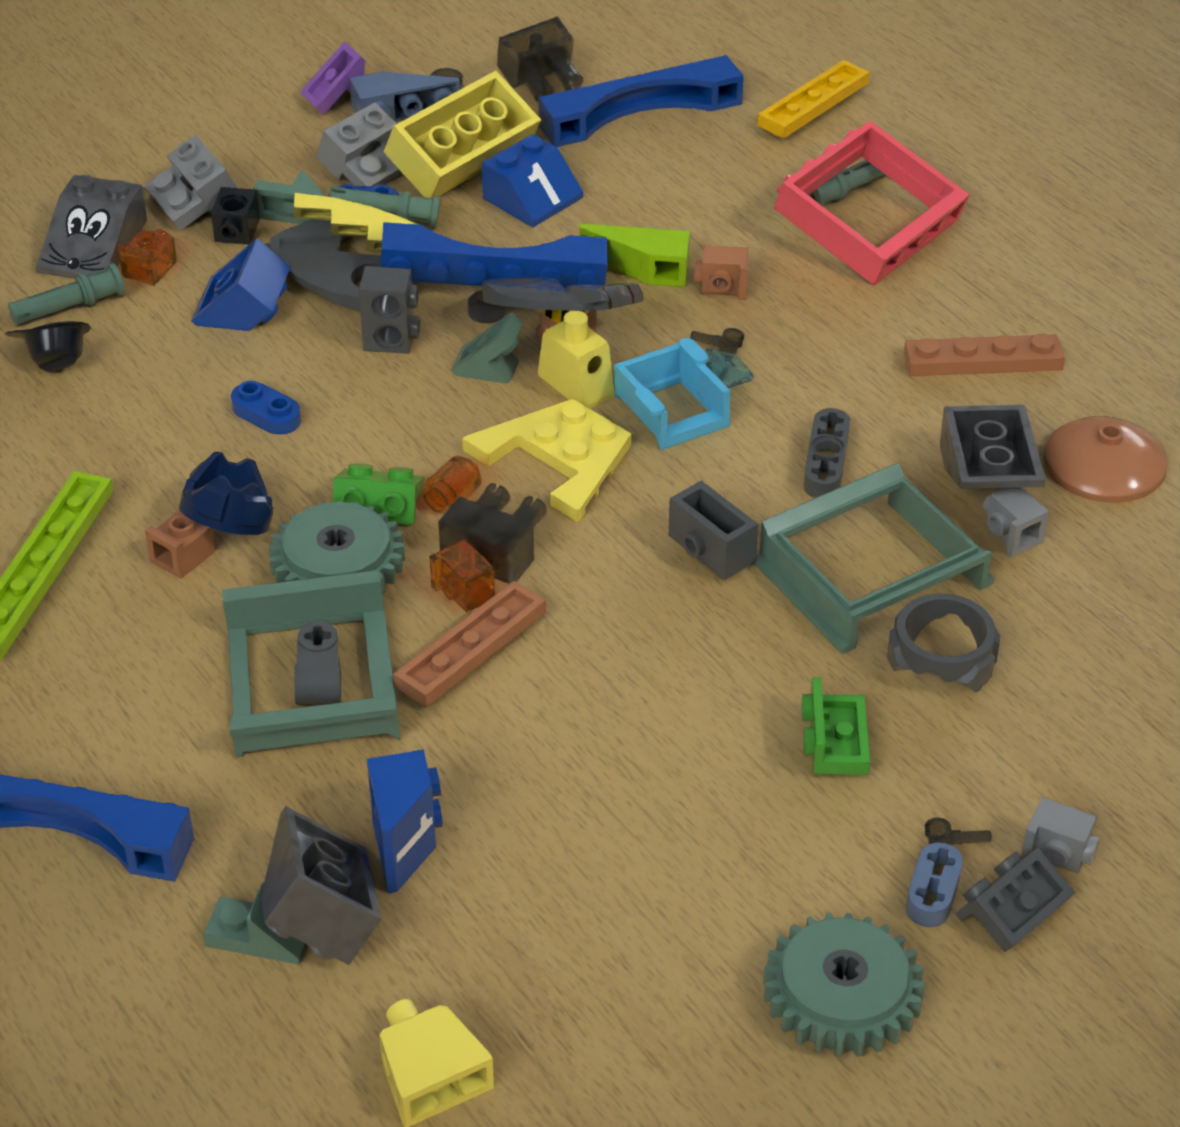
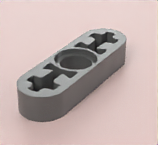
[804,408,850,498]

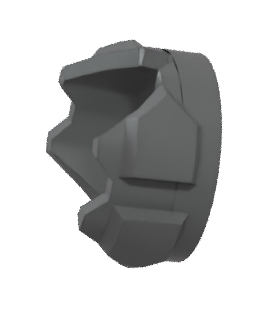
[887,593,1000,692]

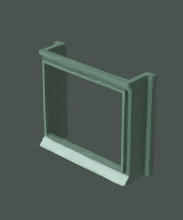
[754,462,994,654]
[222,570,401,758]

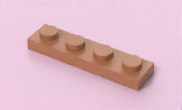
[904,334,1065,376]
[393,581,546,708]

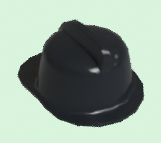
[5,321,91,372]

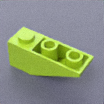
[579,223,690,287]

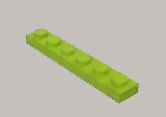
[0,471,114,659]

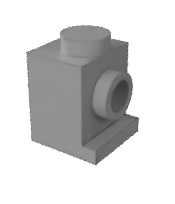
[983,487,1049,557]
[1021,797,1100,874]

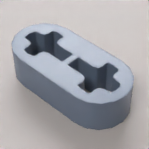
[906,842,963,927]

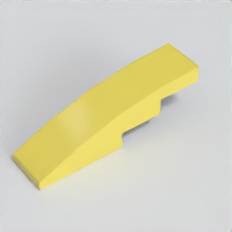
[294,193,416,252]

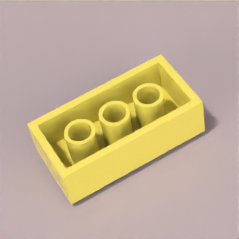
[383,71,541,199]

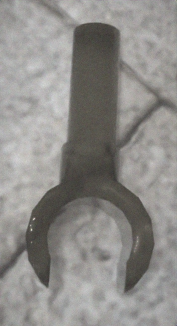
[690,328,744,358]
[925,817,992,846]

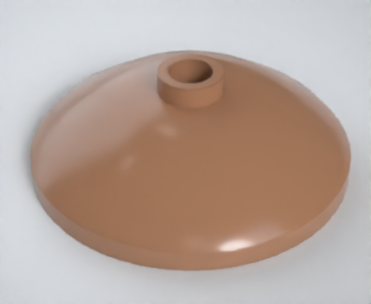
[1044,416,1168,503]

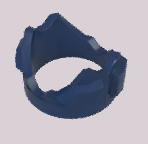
[179,452,274,535]

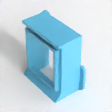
[614,338,731,450]

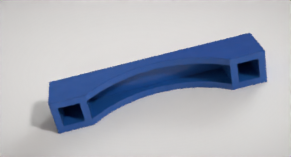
[538,55,744,147]
[381,222,608,288]
[0,774,194,882]

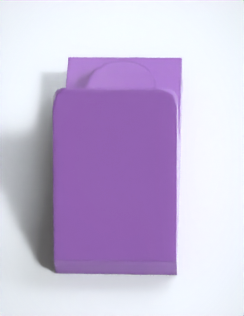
[300,41,365,114]

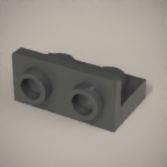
[955,847,1075,952]

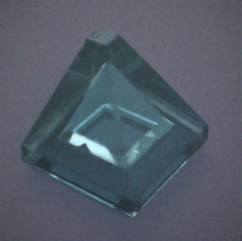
[705,348,754,388]

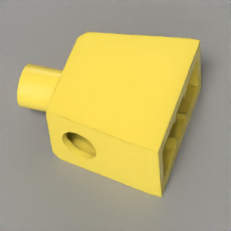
[538,311,615,409]
[379,999,494,1127]

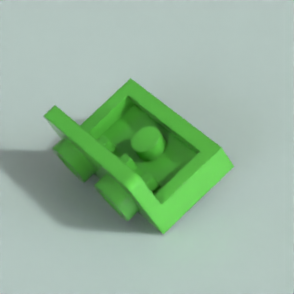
[333,464,425,525]
[802,677,870,775]

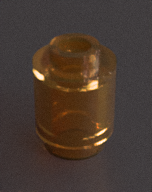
[422,455,482,514]

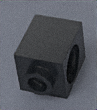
[211,187,260,245]

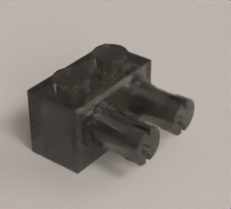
[497,16,583,102]
[438,483,547,584]

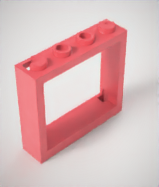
[774,121,969,285]

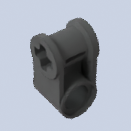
[294,621,341,705]

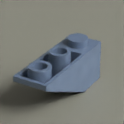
[350,72,460,122]

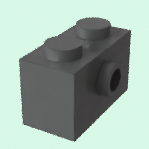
[668,480,758,580]

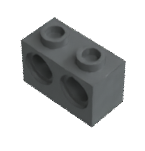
[359,266,420,354]

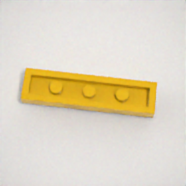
[757,60,870,139]

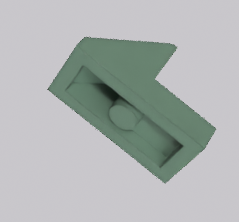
[253,171,325,224]
[451,312,523,383]
[203,882,307,965]

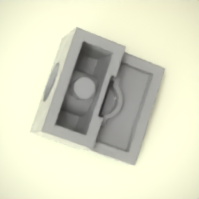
[316,102,403,187]
[145,135,237,231]

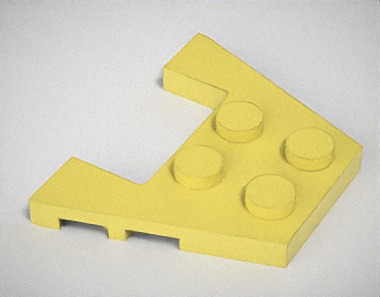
[462,399,632,522]

